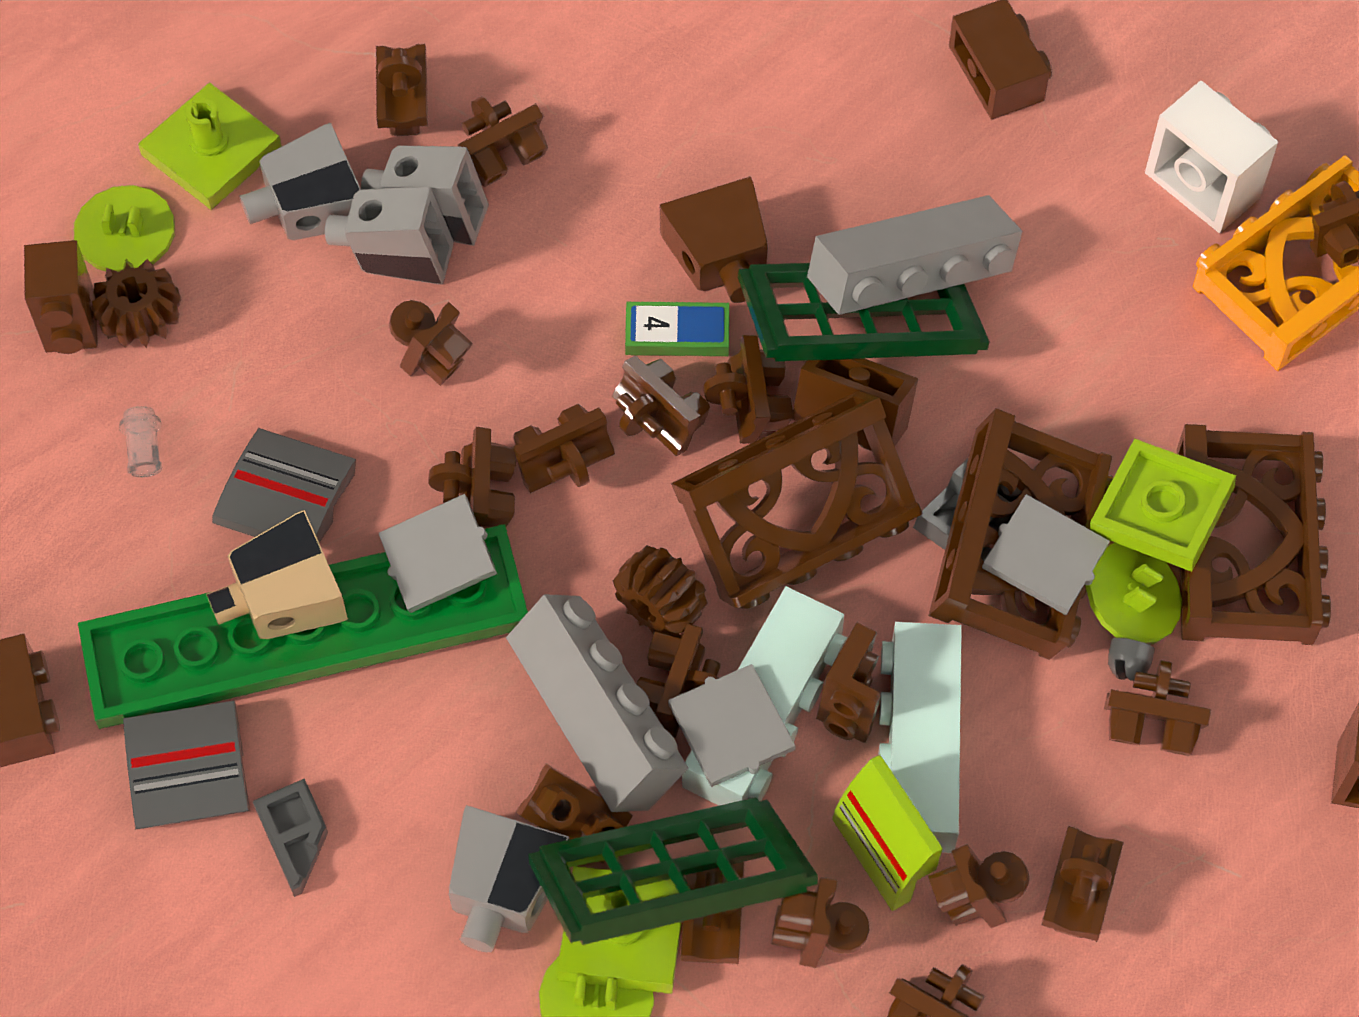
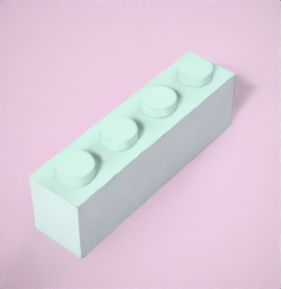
[682,586,848,806]
[878,622,962,853]

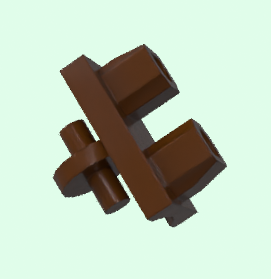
[376,44,428,136]
[457,96,548,187]
[1310,181,1359,268]
[389,300,473,386]
[703,335,793,444]
[612,355,710,456]
[513,404,615,493]
[428,426,516,527]
[636,624,721,738]
[1104,660,1211,756]
[516,763,633,864]
[1041,826,1124,942]
[928,844,1030,928]
[681,862,744,964]
[771,877,870,968]
[887,964,985,1017]

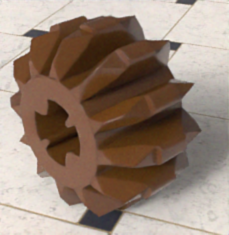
[91,259,181,348]
[613,545,708,634]

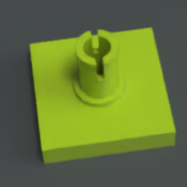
[138,82,282,210]
[1090,438,1236,572]
[557,866,682,994]

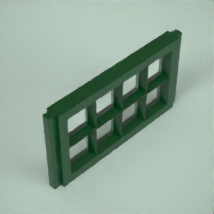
[738,263,990,362]
[529,797,818,945]

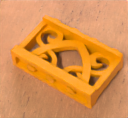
[1192,155,1359,371]

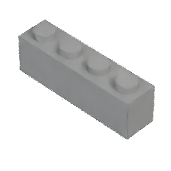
[807,195,1022,315]
[506,594,689,812]

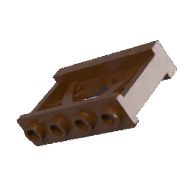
[671,390,923,609]
[928,408,1114,660]
[1177,424,1331,645]

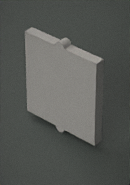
[379,494,497,613]
[982,494,1110,615]
[669,664,796,787]

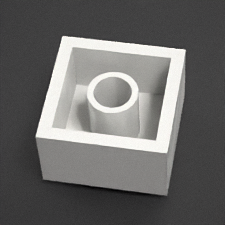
[1145,80,1278,234]

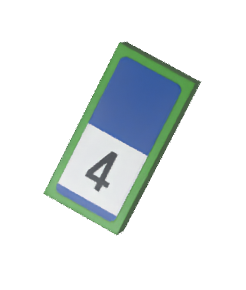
[625,302,729,356]

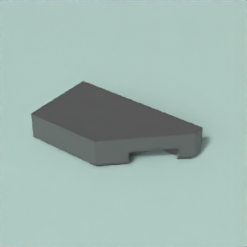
[252,778,328,897]

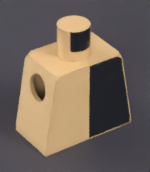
[206,510,348,639]

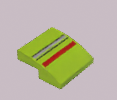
[832,755,943,911]

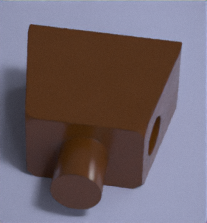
[660,176,768,303]

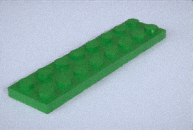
[78,524,528,729]

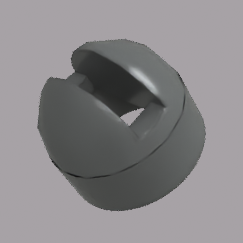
[1108,638,1155,681]

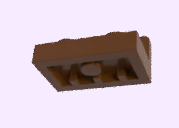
[816,622,881,743]

